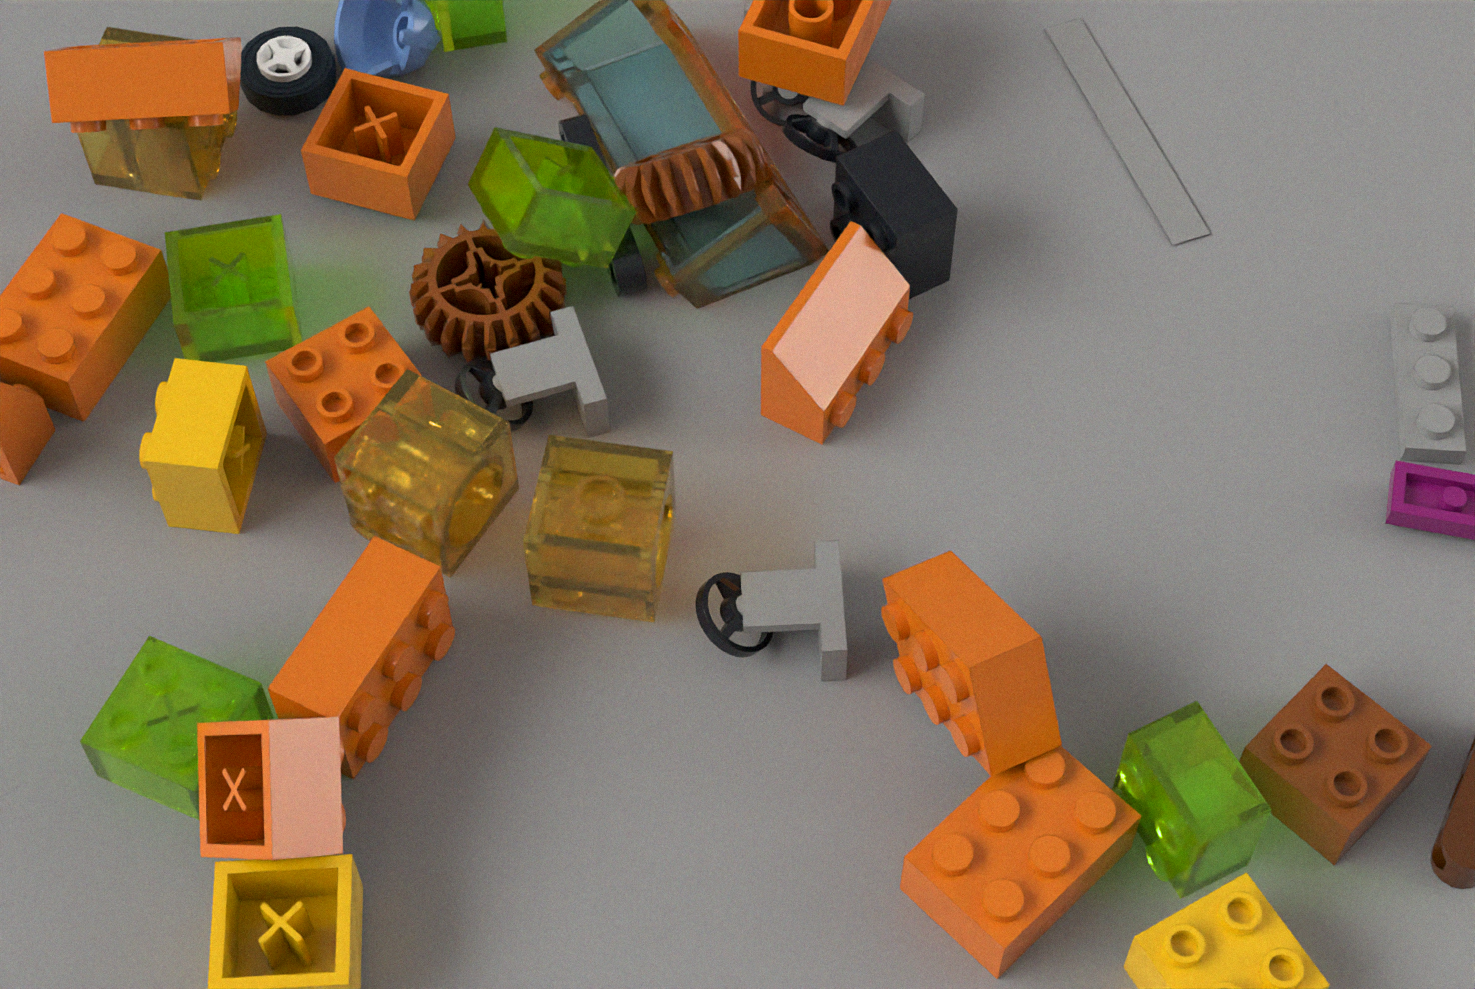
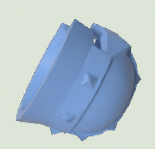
[334,0,441,79]

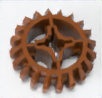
[611,129,768,225]
[409,219,567,362]

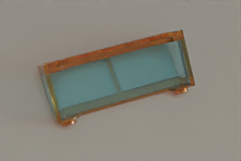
[534,0,830,309]

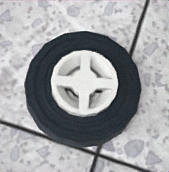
[240,26,337,116]

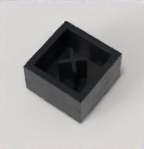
[829,130,958,299]

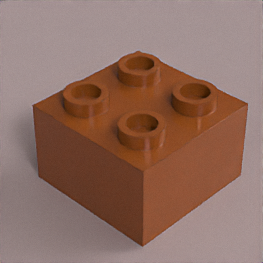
[1231,664,1432,866]

